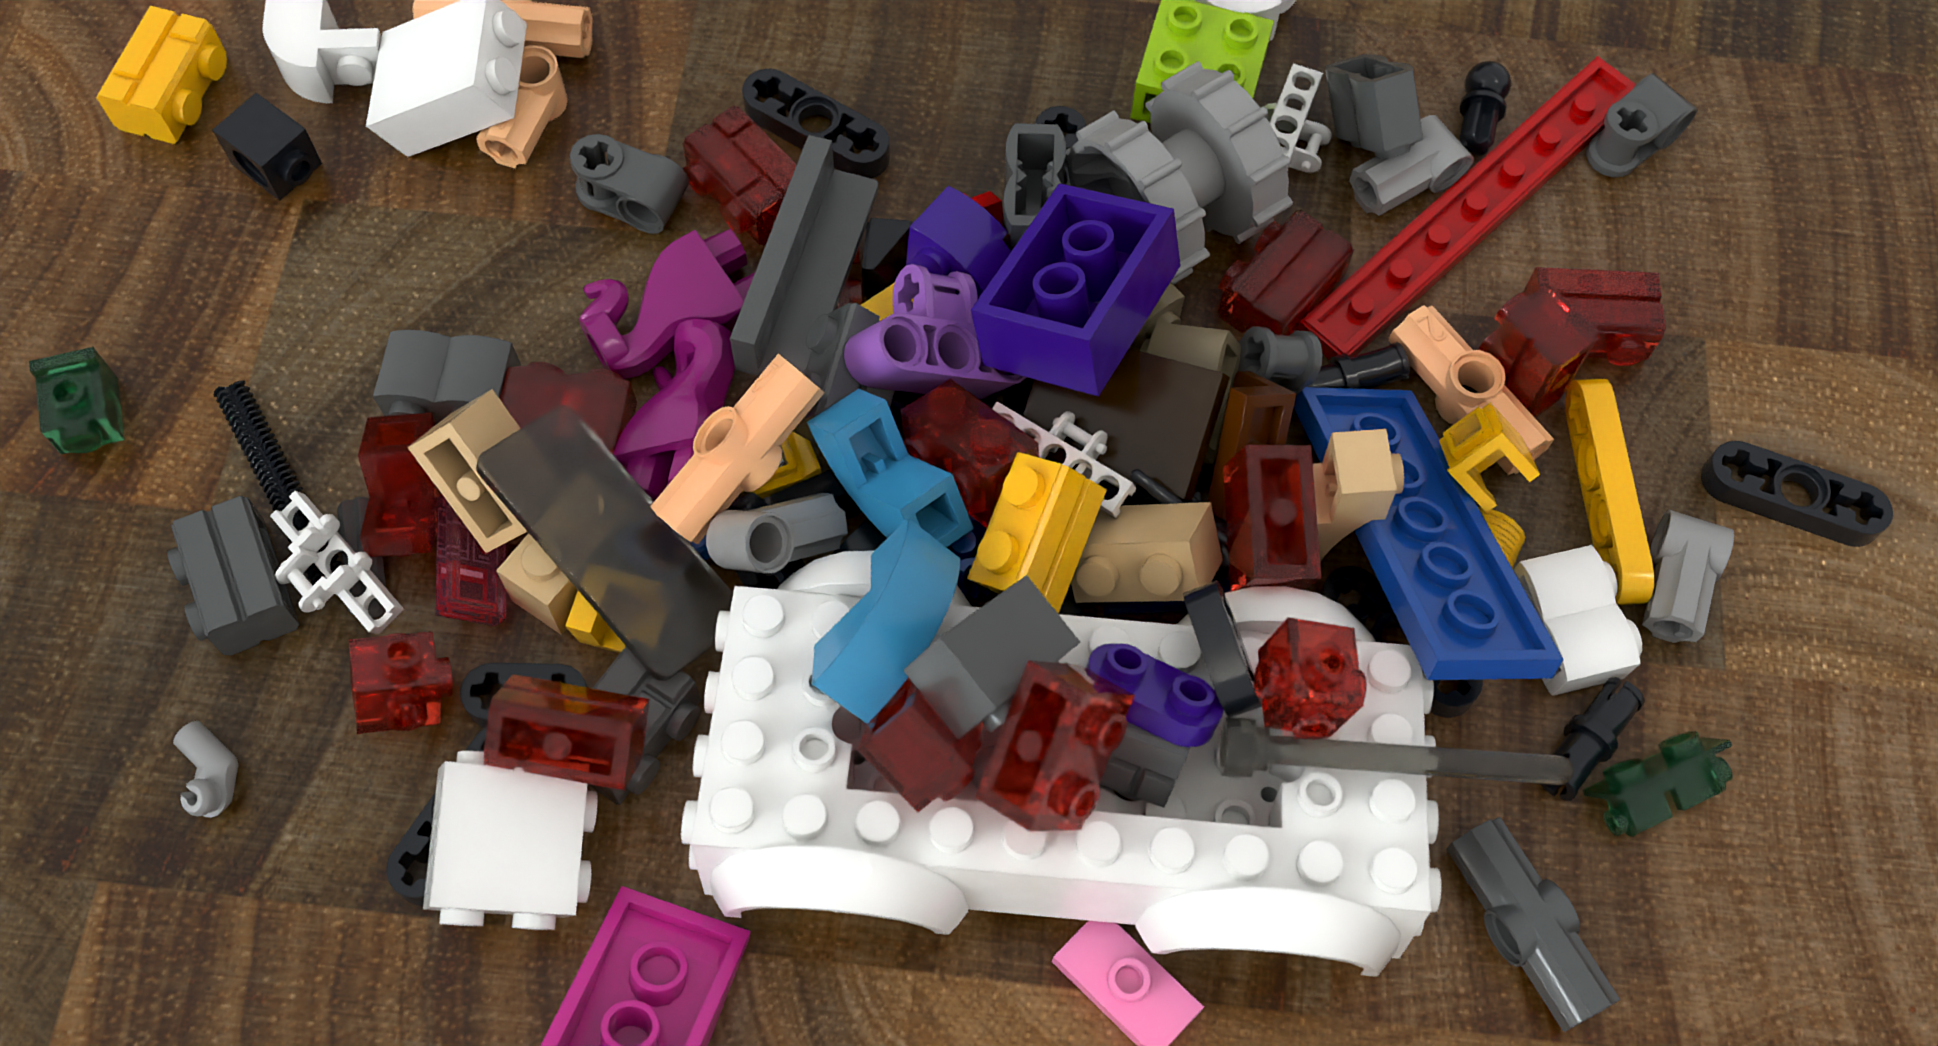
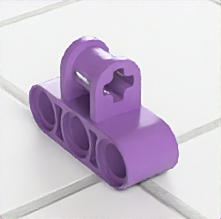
[844,264,1027,400]

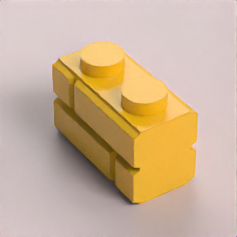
[96,5,227,144]
[967,452,1107,614]

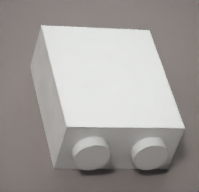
[366,0,527,157]

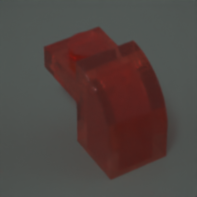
[358,412,447,557]

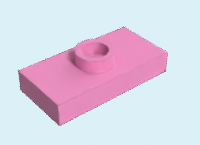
[1052,921,1204,1046]

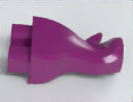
[578,229,755,379]
[612,319,735,509]

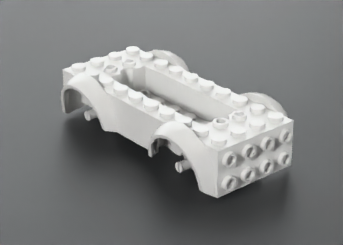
[681,551,1441,977]

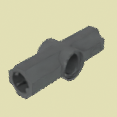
[1446,817,1620,1032]

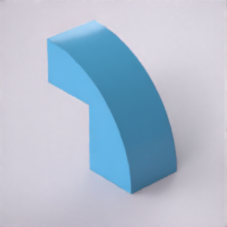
[807,389,974,548]
[812,518,960,724]

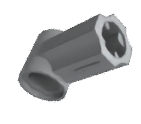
[1349,115,1474,216]
[706,493,848,573]
[1642,509,1734,643]

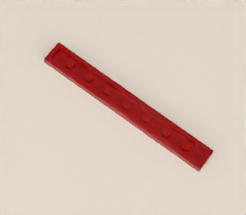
[1297,56,1636,360]

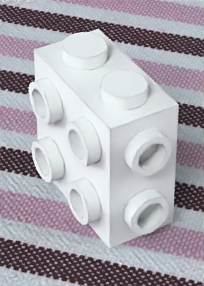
[423,751,597,930]

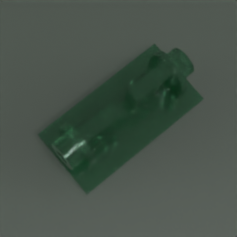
[1582,731,1733,837]

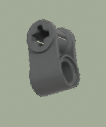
[1586,73,1698,177]
[570,134,689,234]
[1238,326,1323,395]

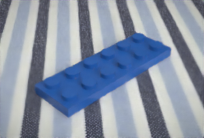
[1293,387,1564,680]

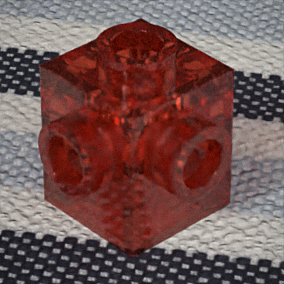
[1254,617,1367,740]
[349,631,453,734]

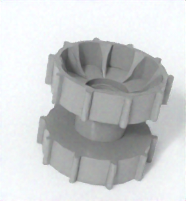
[1065,61,1293,285]

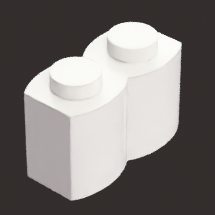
[1513,545,1642,696]

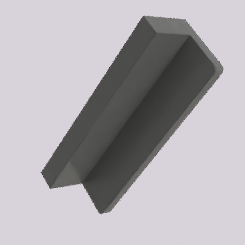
[730,135,879,376]

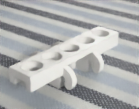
[1265,64,1332,173]
[977,401,1136,518]
[270,491,404,635]

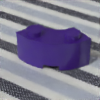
[906,185,1011,299]

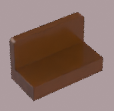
[1207,371,1296,519]

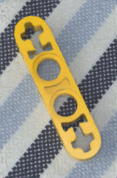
[1565,379,1654,605]

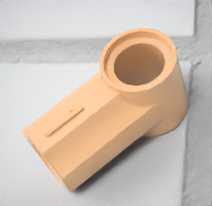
[476,45,568,168]

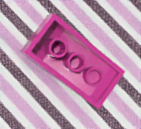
[541,886,751,1046]

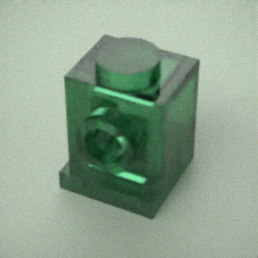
[29,347,125,455]

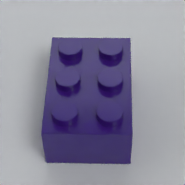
[971,183,1181,396]

